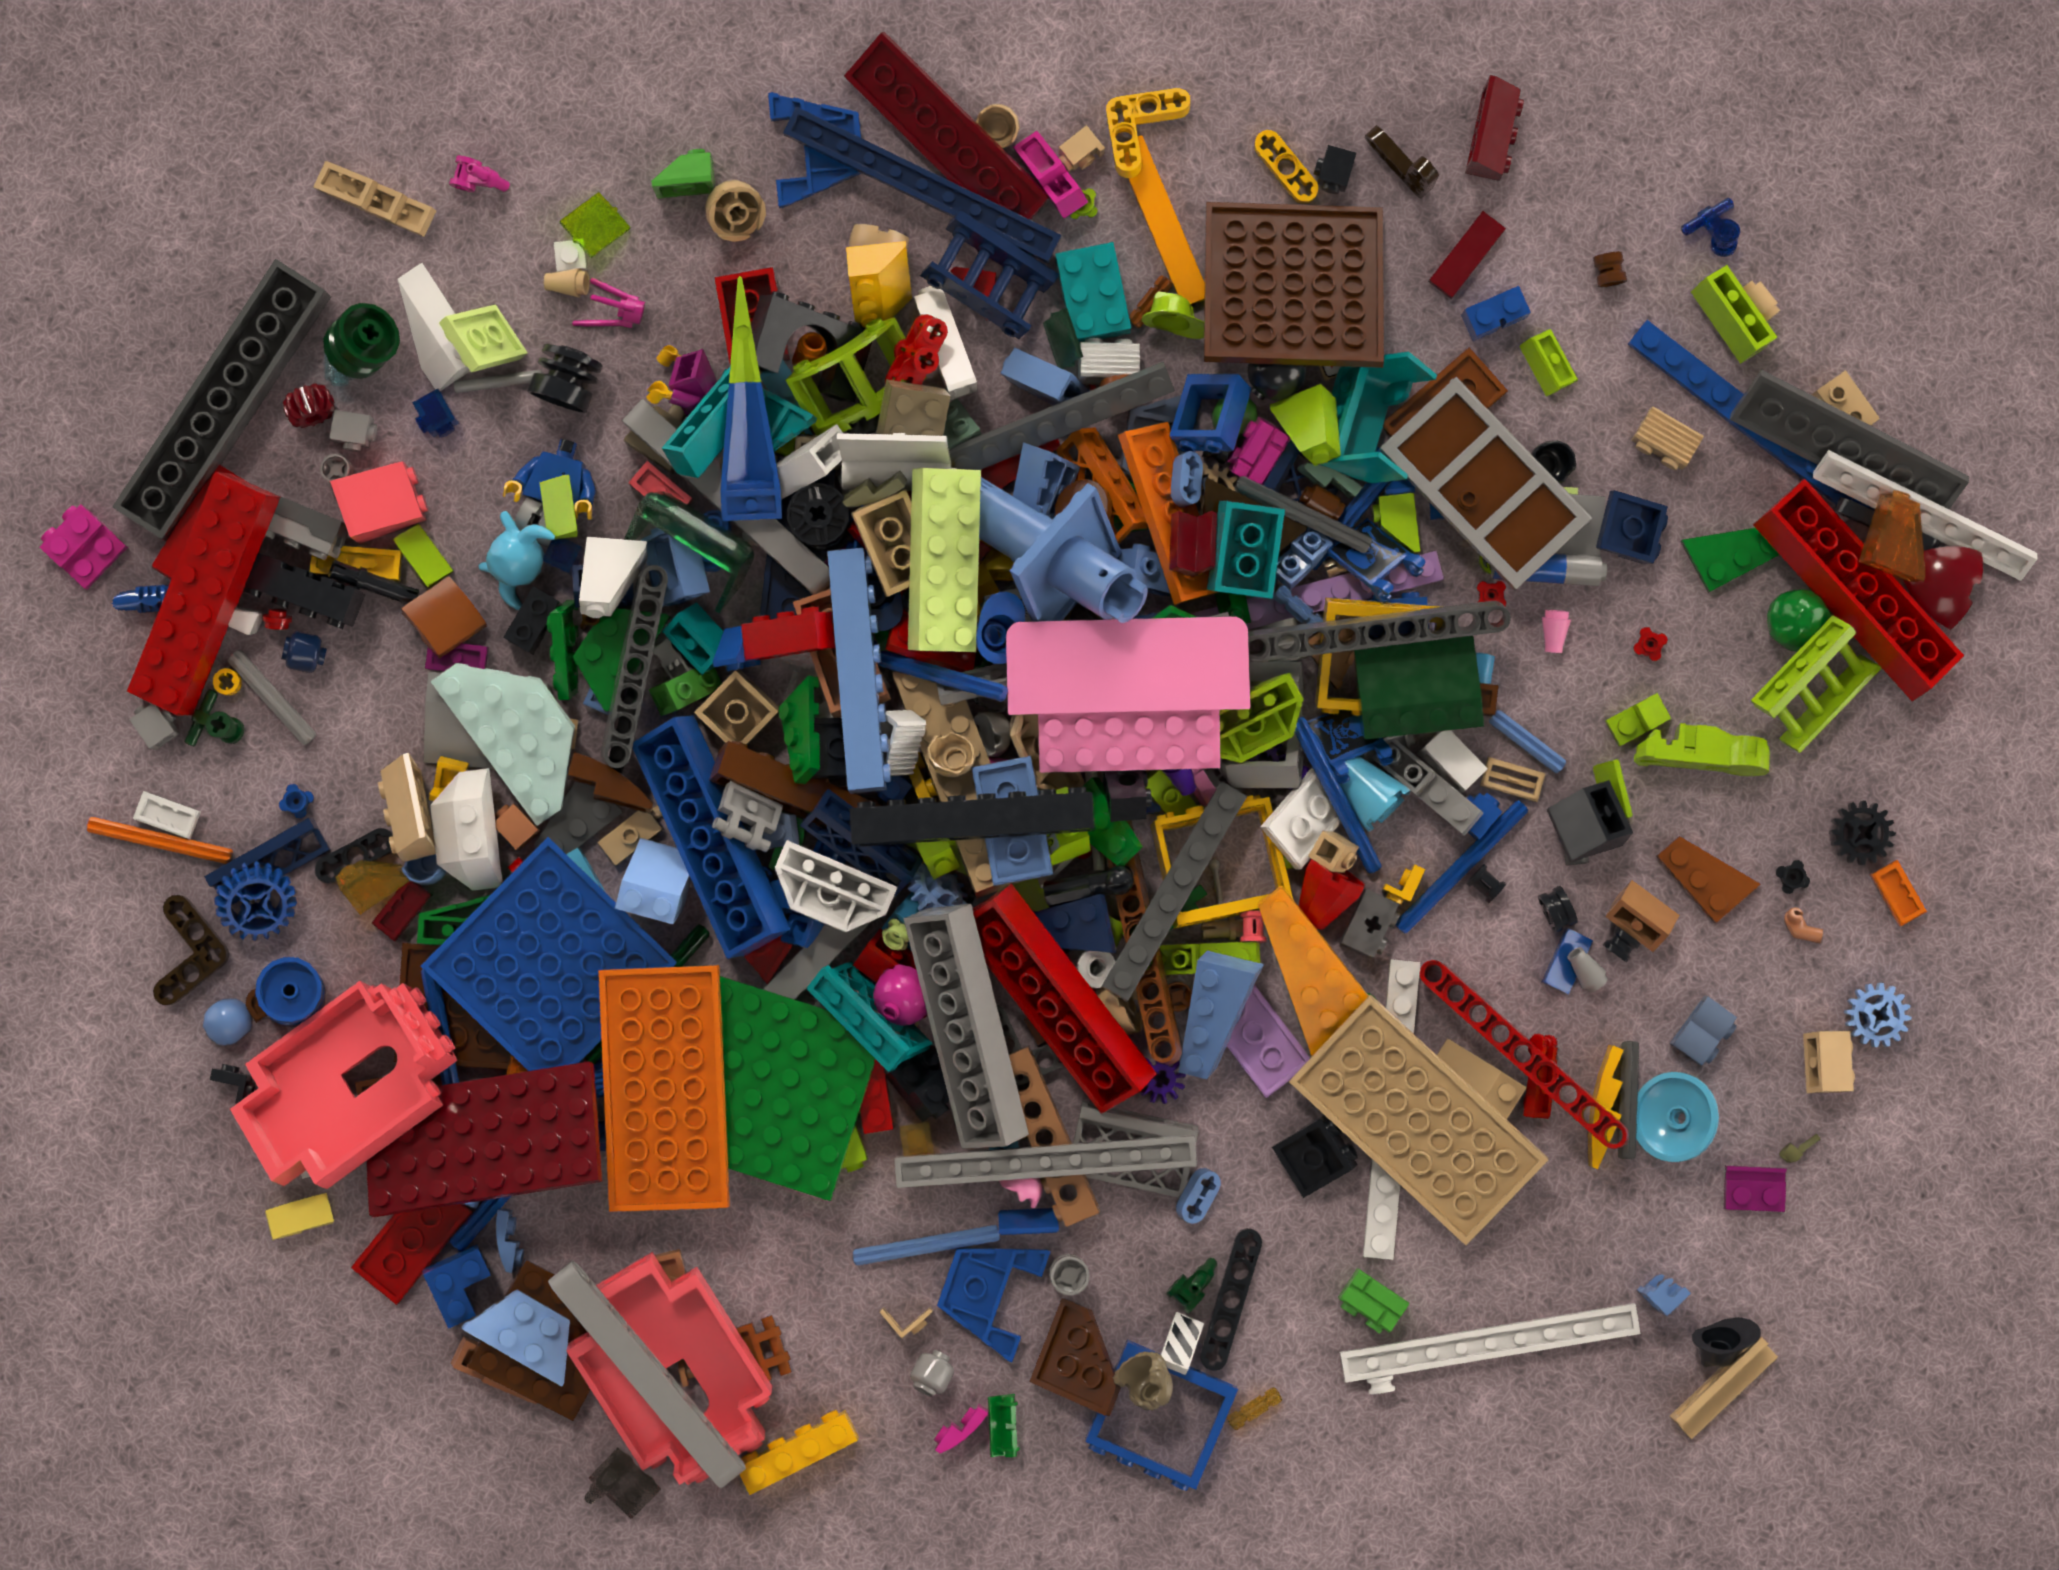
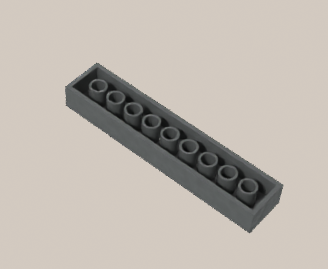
[112,259,331,541]

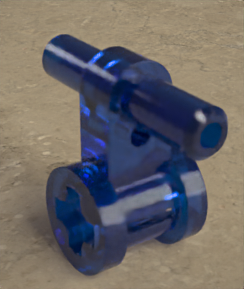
[1681,198,1740,257]

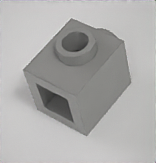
[329,410,377,452]
[129,702,180,750]

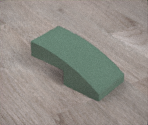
[1297,463,1363,498]

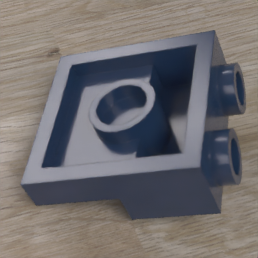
[1596,490,1668,565]

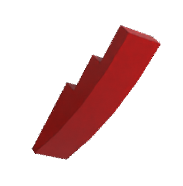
[152,465,244,580]

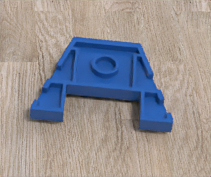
[768,92,862,208]
[937,1248,1051,1362]

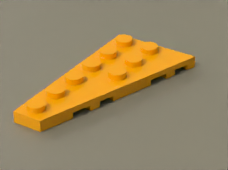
[1258,885,1369,1056]

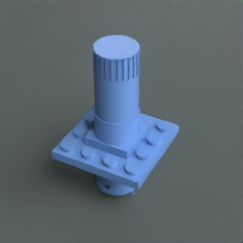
[979,477,1148,623]

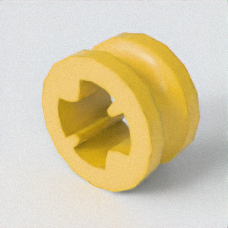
[213,668,242,696]

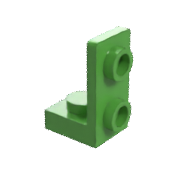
[648,667,722,716]

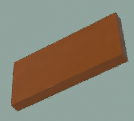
[1382,347,1508,437]

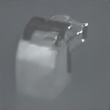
[771,652,818,700]

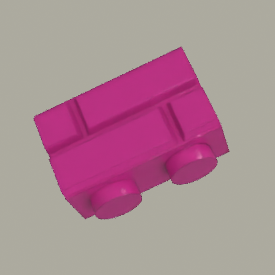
[1227,416,1291,485]

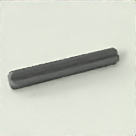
[1618,1041,1639,1159]

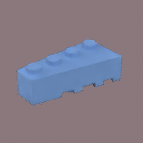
[1179,951,1264,1079]

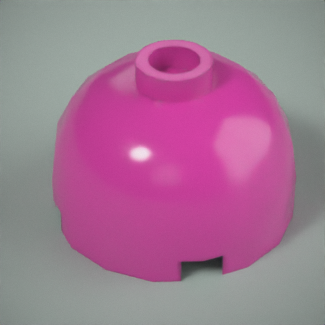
[873,965,927,1026]

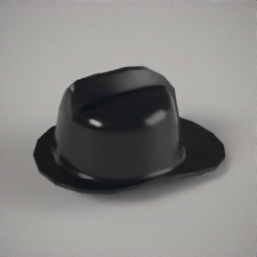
[1692,1317,1761,1367]

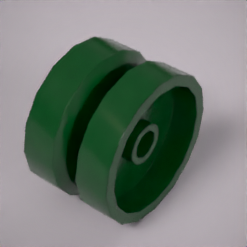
[323,303,400,379]

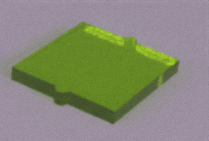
[559,192,631,258]

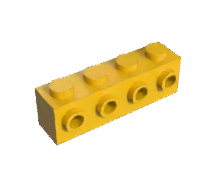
[739,1409,859,1495]

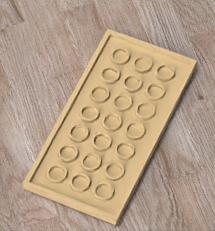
[1289,994,1549,1245]

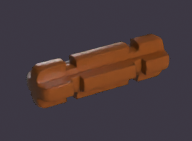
[1129,275,1173,328]

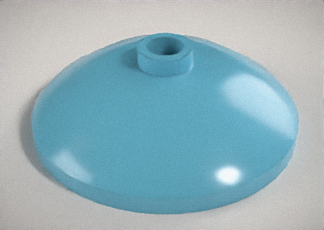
[1636,1072,1719,1162]

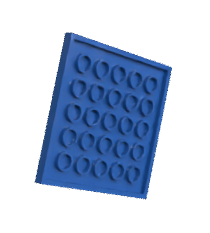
[421,837,677,1071]

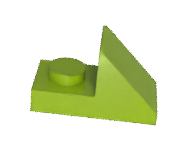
[1605,693,1672,746]

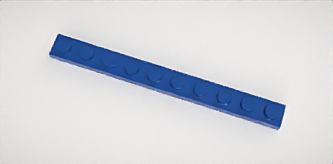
[1628,320,1874,510]

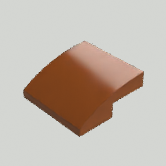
[401,576,487,659]

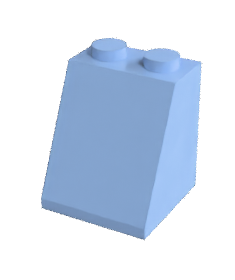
[615,838,691,924]

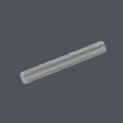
[228,650,316,745]

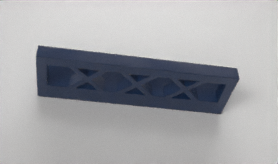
[800,789,923,896]
[204,818,331,906]

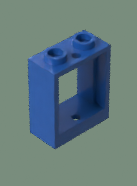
[1169,374,1252,453]

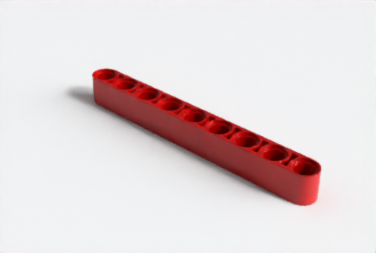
[1420,960,1629,1149]

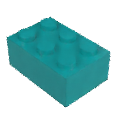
[1055,242,1131,345]
[1207,501,1285,599]

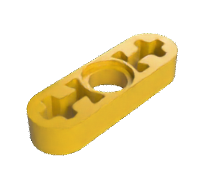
[1254,130,1319,204]

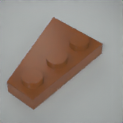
[1656,836,1761,923]

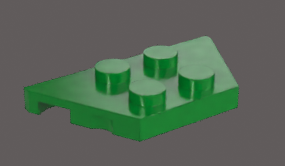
[573,608,671,713]

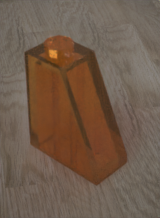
[1859,490,1926,582]

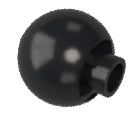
[1247,363,1307,401]

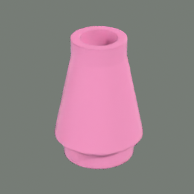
[1542,610,1571,653]

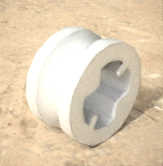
[1367,1375,1395,1394]

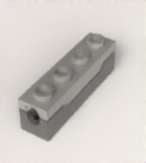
[265,493,348,560]

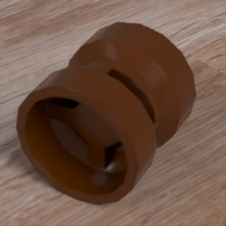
[1593,251,1627,287]
[1168,982,1192,1012]

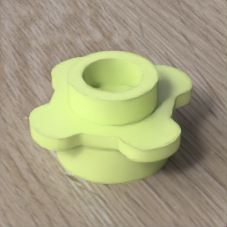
[882,918,909,950]

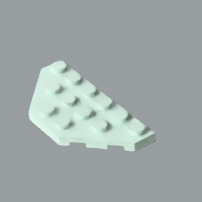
[431,663,575,826]

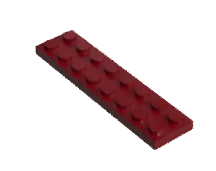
[844,32,1050,220]

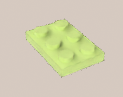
[439,304,528,372]

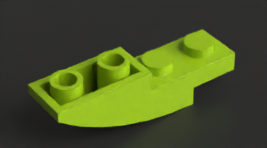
[1146,941,1261,975]

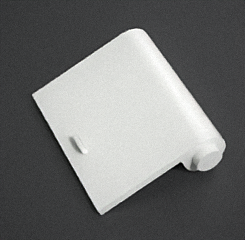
[837,433,957,491]

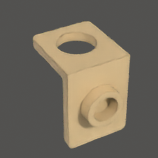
[880,1307,933,1338]

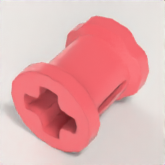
[1240,911,1267,943]

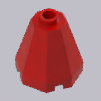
[1298,859,1365,930]

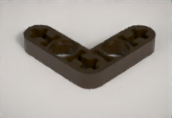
[1365,125,1439,199]
[153,895,229,1005]

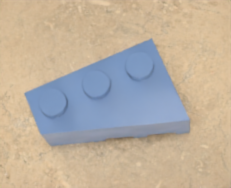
[1013,442,1080,519]

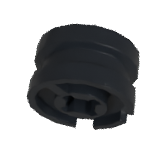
[1538,886,1578,933]

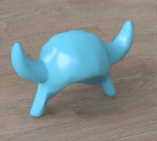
[478,511,555,610]

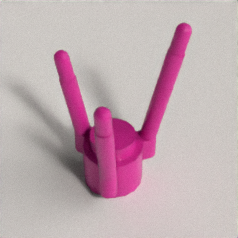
[572,278,645,329]

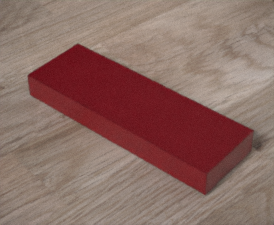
[1428,211,1506,299]

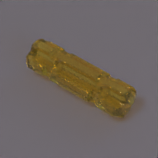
[1227,1387,1282,1430]

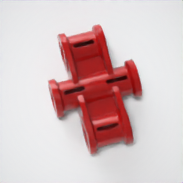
[885,314,948,385]

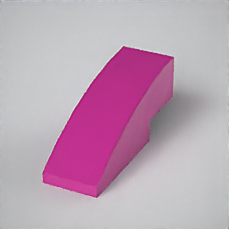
[1013,131,1088,219]

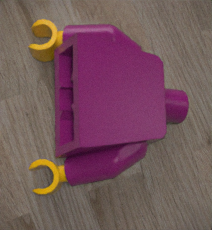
[646,345,717,417]

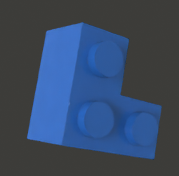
[422,1244,491,1329]

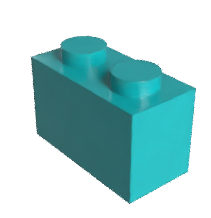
[662,602,723,675]

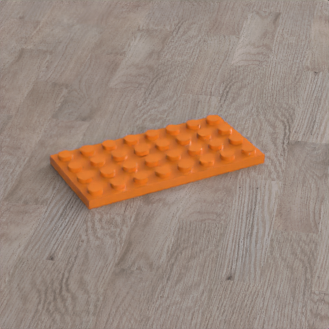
[598,965,730,1212]

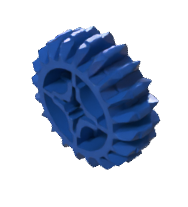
[214,861,297,941]

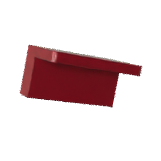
[1169,511,1217,577]

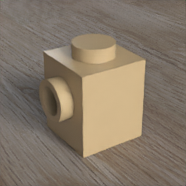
[1308,831,1359,873]

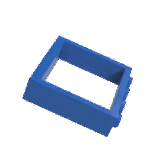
[1085,1339,1238,1491]

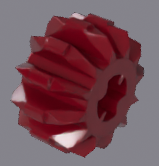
[283,383,336,428]

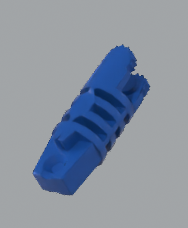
[111,585,169,613]

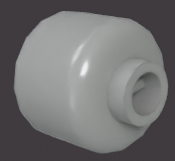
[910,1350,954,1397]

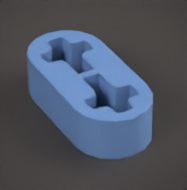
[1171,451,1203,508]
[1176,1168,1221,1224]

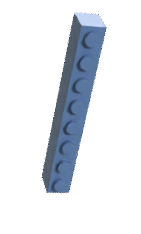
[827,548,891,794]

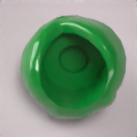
[1767,589,1832,652]

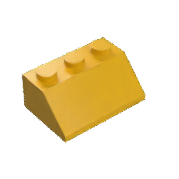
[846,241,912,328]

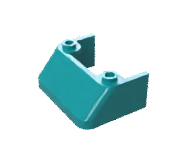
[1319,351,1437,483]

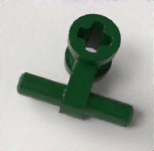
[184,689,244,747]
[1165,1258,1217,1314]

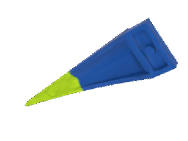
[720,276,782,521]

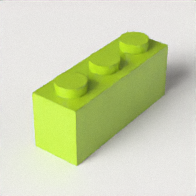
[1691,265,1777,364]

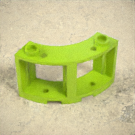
[785,317,927,436]

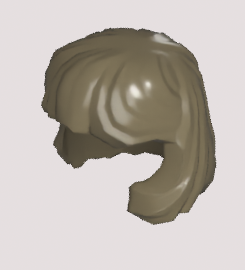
[1113,1351,1173,1411]

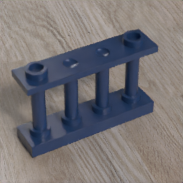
[920,210,1059,339]

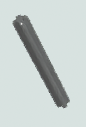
[1234,476,1372,553]

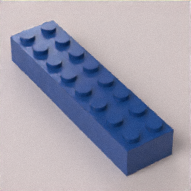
[632,715,791,959]

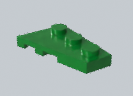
[547,600,578,700]
[1083,777,1143,866]

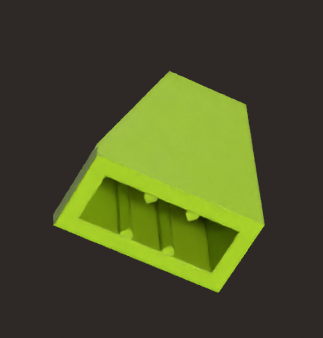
[1270,384,1341,466]

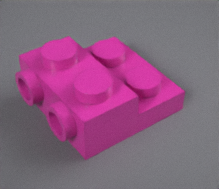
[39,504,128,590]

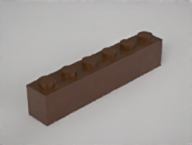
[709,741,883,828]

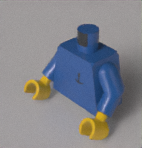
[503,439,596,520]

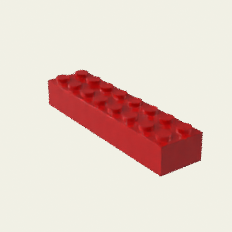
[126,472,281,716]
[1753,479,1964,702]
[972,883,1157,1114]

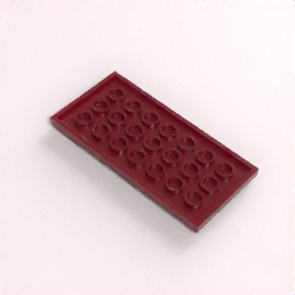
[366,1061,602,1217]

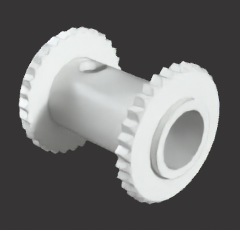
[1066,949,1115,989]

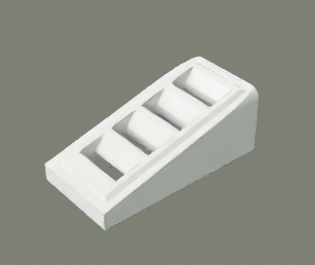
[228,607,266,635]

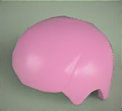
[999,1178,1043,1208]

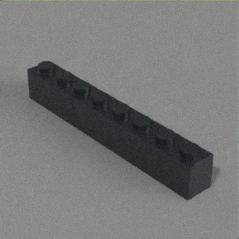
[850,787,1096,847]

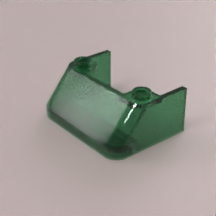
[624,491,755,614]

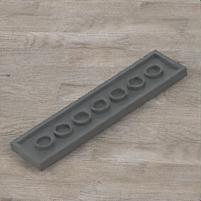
[1730,369,1969,509]

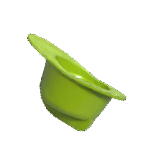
[1142,291,1204,339]

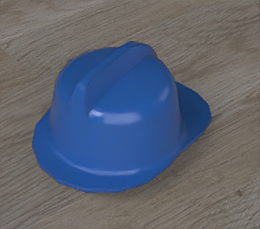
[976,592,1025,664]

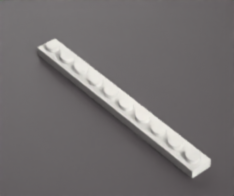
[1363,959,1420,1260]
[1340,1303,1641,1383]

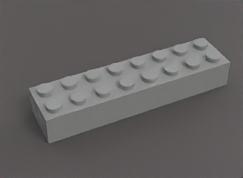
[903,904,1029,1149]

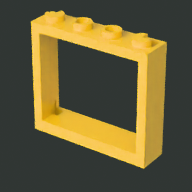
[1315,597,1443,716]
[1150,795,1293,929]

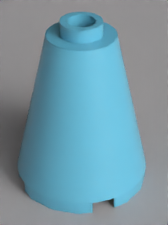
[1340,756,1411,832]

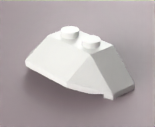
[430,768,503,891]
[775,840,897,933]

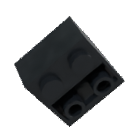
[1547,780,1633,863]

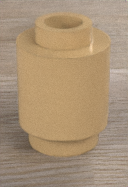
[1743,281,1780,321]

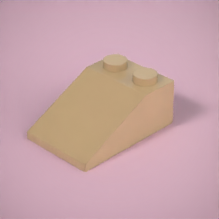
[1437,1038,1527,1119]

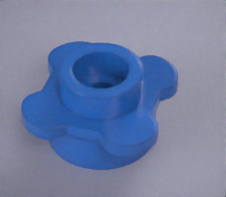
[279,784,314,818]

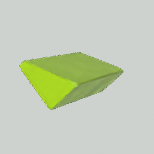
[1519,329,1578,396]
[539,475,578,540]
[392,524,454,588]
[1593,759,1633,818]

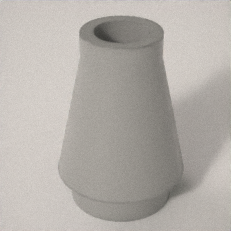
[1567,947,1608,992]

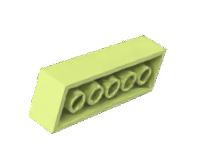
[908,468,981,652]

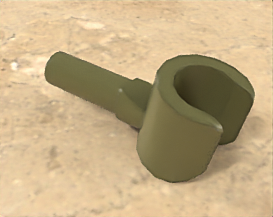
[1779,1134,1821,1163]

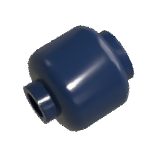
[281,631,327,673]

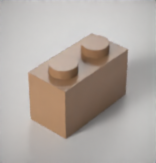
[1605,880,1680,952]

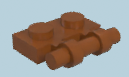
[736,1315,792,1381]

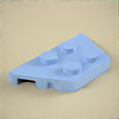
[461,1289,570,1387]

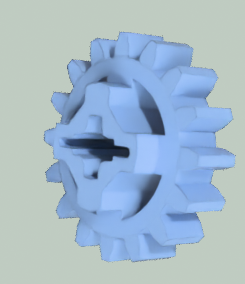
[908,863,968,911]
[1844,983,1912,1048]

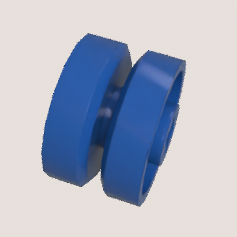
[255,957,326,1027]

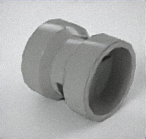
[320,454,354,484]

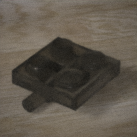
[584,1447,661,1519]

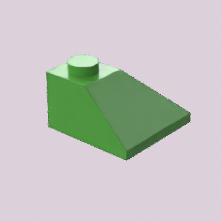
[651,149,715,199]

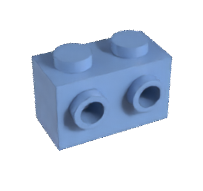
[1119,544,1171,596]

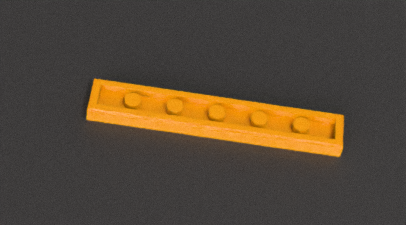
[1123,135,1205,305]

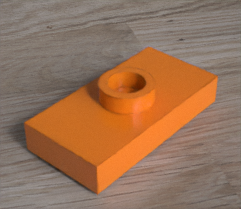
[1870,860,1927,926]

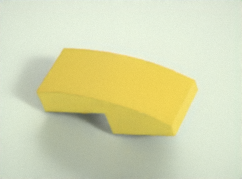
[265,1193,334,1240]

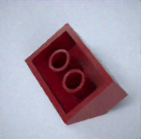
[1465,75,1524,181]

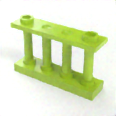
[1751,615,1882,753]

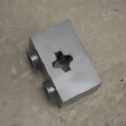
[1339,889,1401,958]

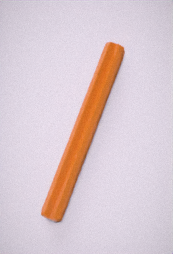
[87,817,233,864]

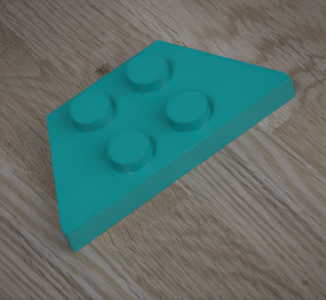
[723,369,817,452]

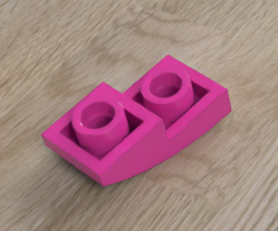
[934,1404,988,1454]

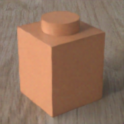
[495,804,541,851]

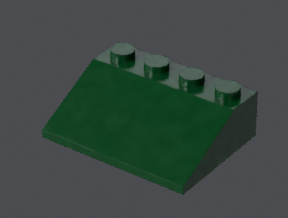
[1354,635,1484,739]

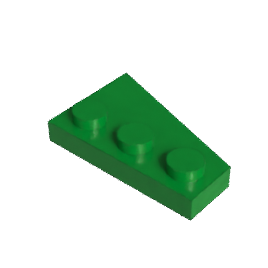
[1681,528,1780,593]
[779,675,820,784]

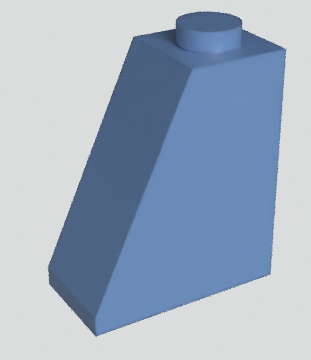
[1001,347,1090,406]

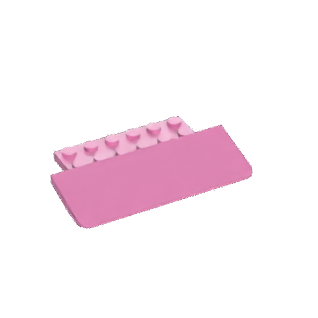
[1006,617,1250,773]

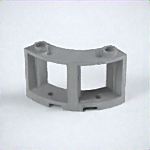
[1222,662,1305,788]

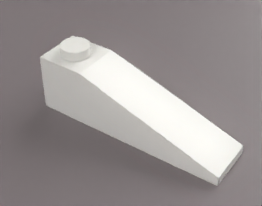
[398,263,470,393]

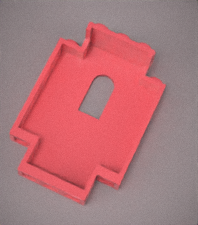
[230,981,458,1189]
[566,1252,772,1485]

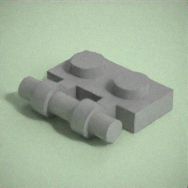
[712,781,783,852]

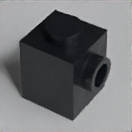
[1313,145,1356,194]

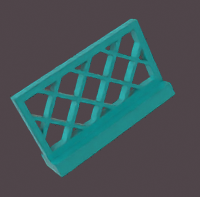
[806,961,933,1072]

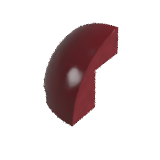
[1897,546,1983,630]

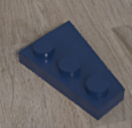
[1034,894,1117,953]

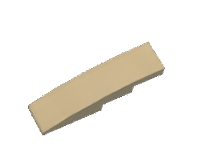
[313,161,436,237]

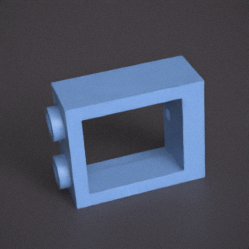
[641,520,710,607]

